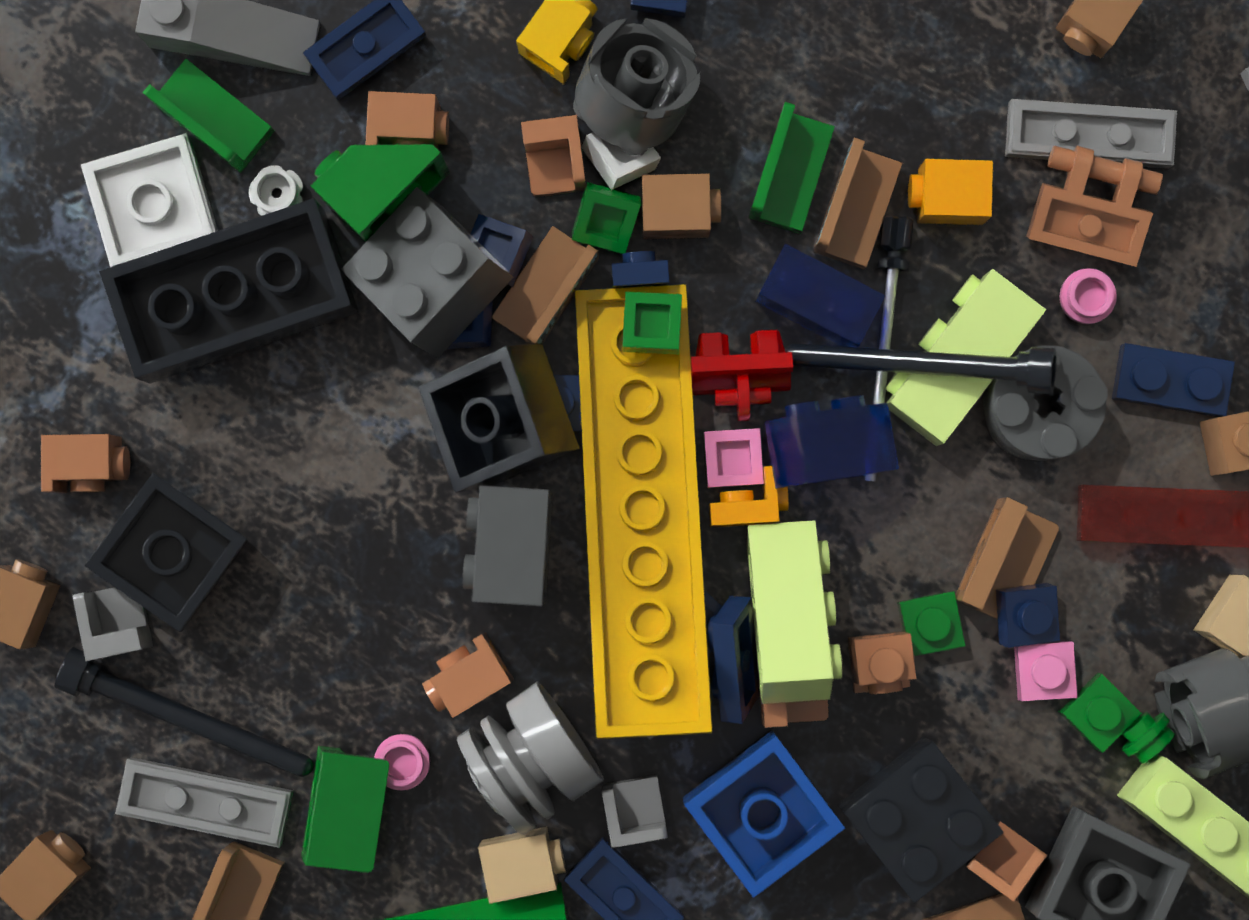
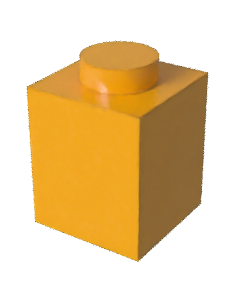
[908,159,993,225]

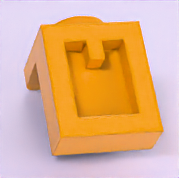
[708,466,789,528]

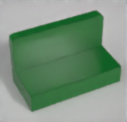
[142,59,275,173]
[748,102,835,234]
[301,745,389,873]

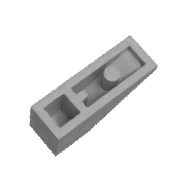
[135,0,321,76]

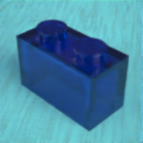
[755,244,885,347]
[765,395,899,489]

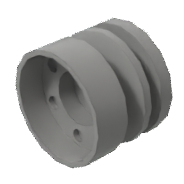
[457,682,604,836]

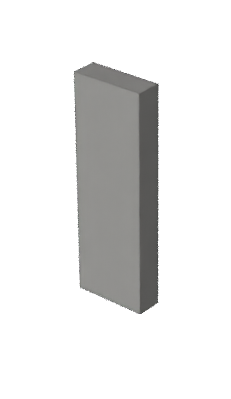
[1005,99,1177,169]
[115,757,294,848]

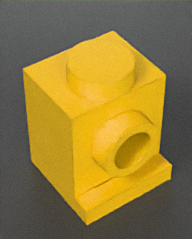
[516,0,598,84]

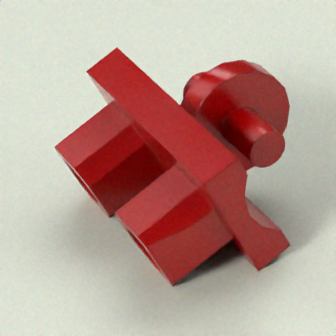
[691,330,793,421]

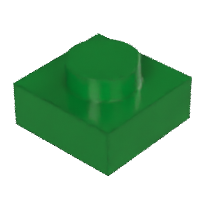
[572,182,641,254]
[622,292,682,355]
[897,591,965,656]
[1059,673,1142,753]

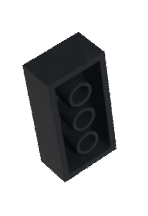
[99,198,359,384]

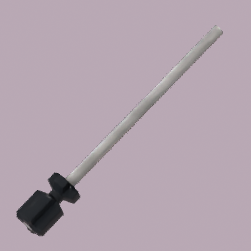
[865,215,914,481]

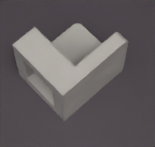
[73,587,153,661]
[602,775,668,848]

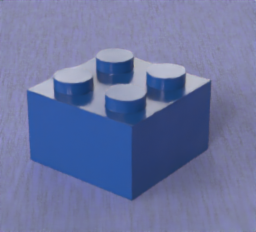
[683,731,845,898]

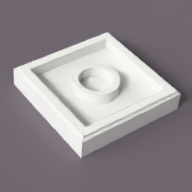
[81,133,218,267]

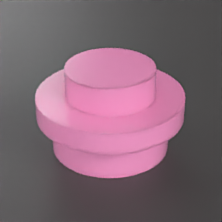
[1060,268,1117,324]
[374,734,430,791]

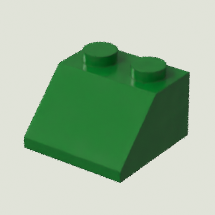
[311,144,450,243]

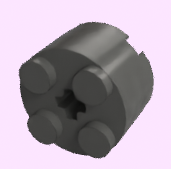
[573,18,700,155]
[983,346,1108,461]
[1155,648,1249,779]

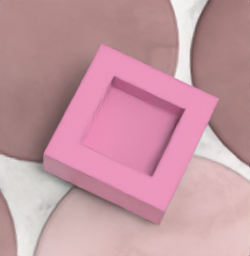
[704,428,764,488]
[1014,641,1077,701]

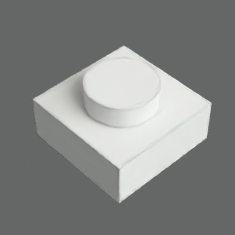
[581,132,661,190]

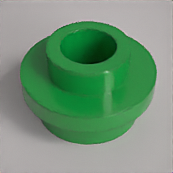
[1122,712,1175,764]

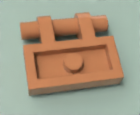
[1026,145,1163,267]

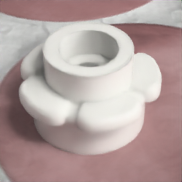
[249,165,303,216]

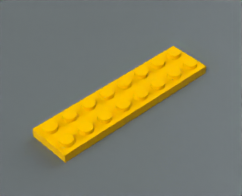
[575,284,712,739]

